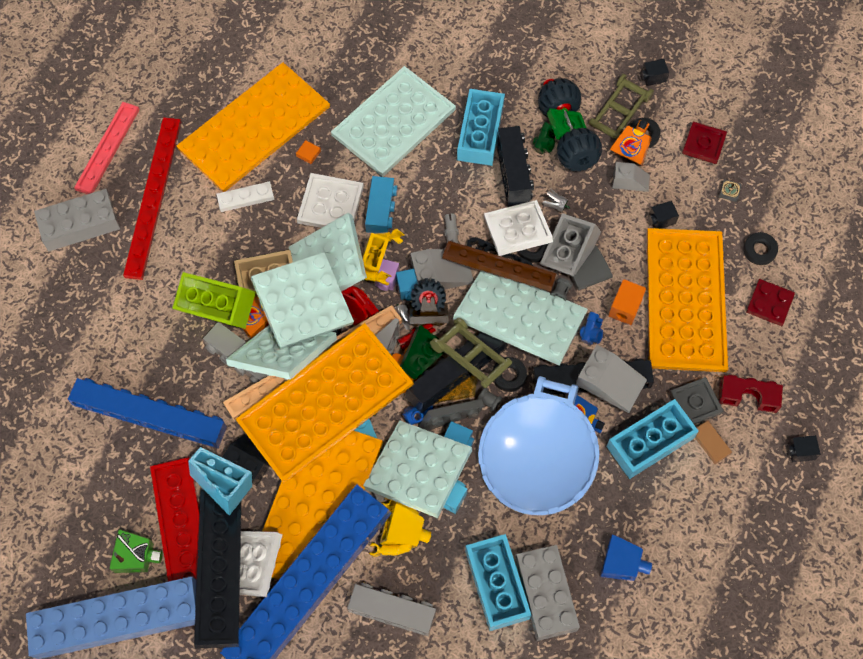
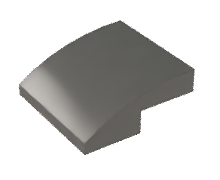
[570,245,613,291]

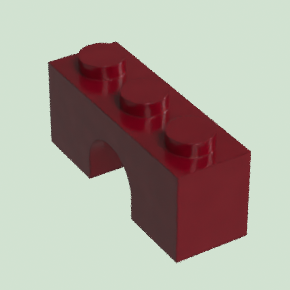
[718,374,783,413]

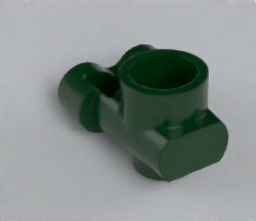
[533,122,555,154]

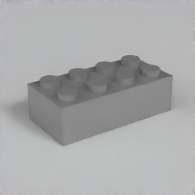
[34,189,120,252]
[515,545,580,641]

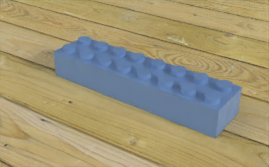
[26,577,197,659]

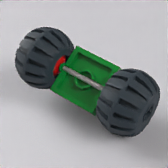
[538,78,602,172]

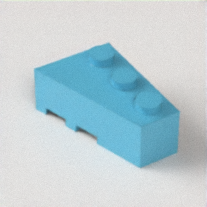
[188,447,252,515]

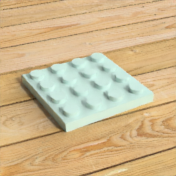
[289,213,367,292]
[251,252,354,350]
[226,324,337,380]
[363,420,472,518]

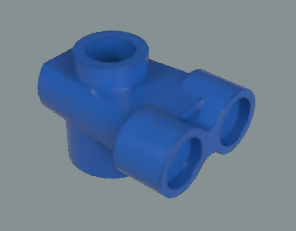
[580,312,603,345]
[403,406,434,425]

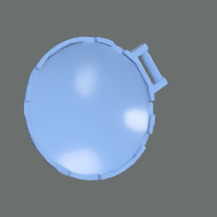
[478,376,600,516]

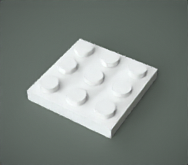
[297,173,364,228]
[484,200,553,256]
[240,531,283,597]

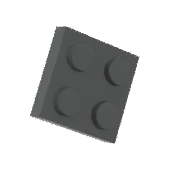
[670,377,724,425]

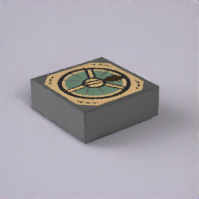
[719,179,742,202]

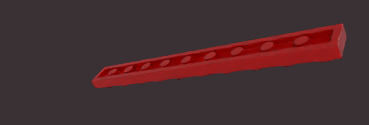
[123,117,182,280]

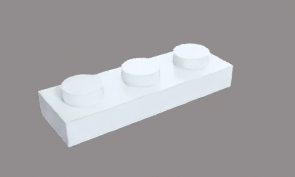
[217,181,274,212]

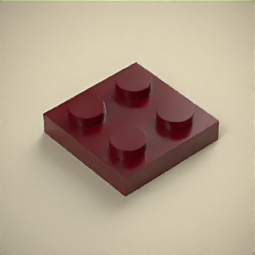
[682,121,727,164]
[746,279,795,327]

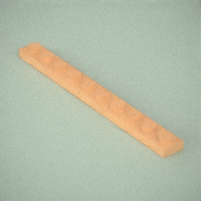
[223,305,402,420]

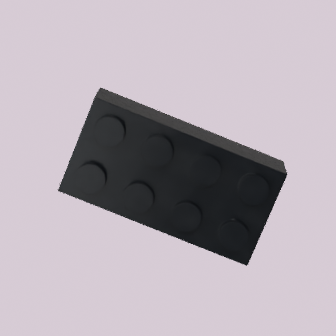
[497,126,534,207]

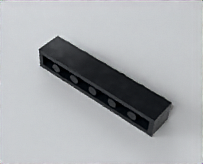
[406,331,508,414]
[533,358,654,395]

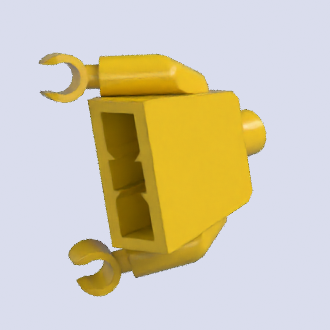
[362,229,405,286]
[369,497,431,557]

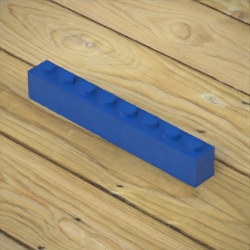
[68,378,227,449]

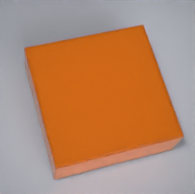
[296,140,321,164]

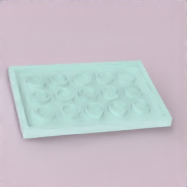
[331,66,456,177]
[453,271,588,366]

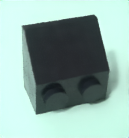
[222,434,270,486]

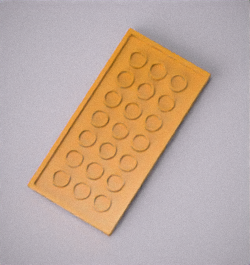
[176,62,330,192]
[647,228,728,372]
[236,323,414,483]
[262,430,383,580]

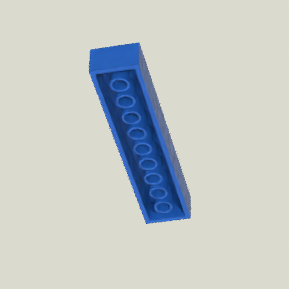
[220,484,392,659]

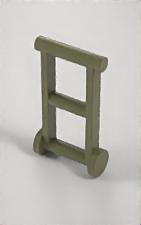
[589,74,654,140]
[430,318,512,388]

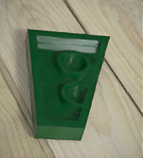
[400,325,444,379]

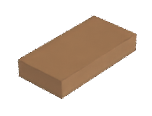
[695,421,732,464]

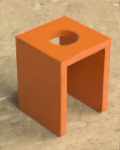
[609,279,646,325]

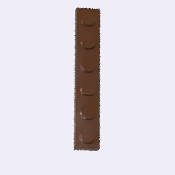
[442,240,557,292]

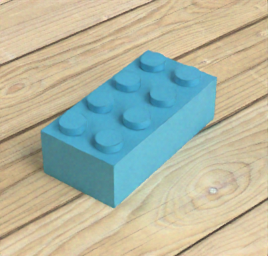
[457,89,505,166]
[606,399,699,479]
[465,534,531,631]

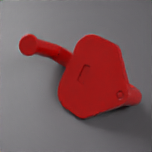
[342,286,379,326]

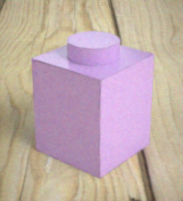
[375,259,400,291]

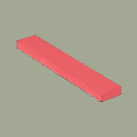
[74,102,140,194]

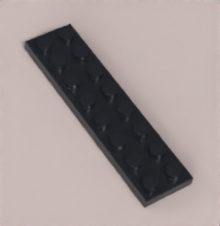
[194,490,242,649]

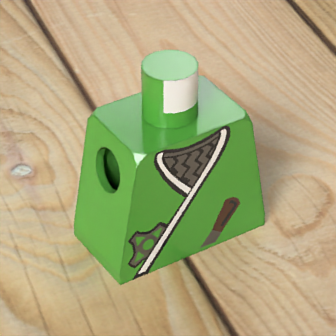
[109,530,163,573]

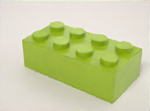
[172,272,256,329]

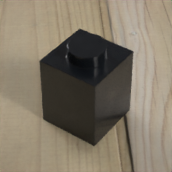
[640,58,669,86]
[648,200,679,229]
[786,435,821,462]

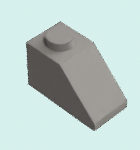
[612,162,650,192]

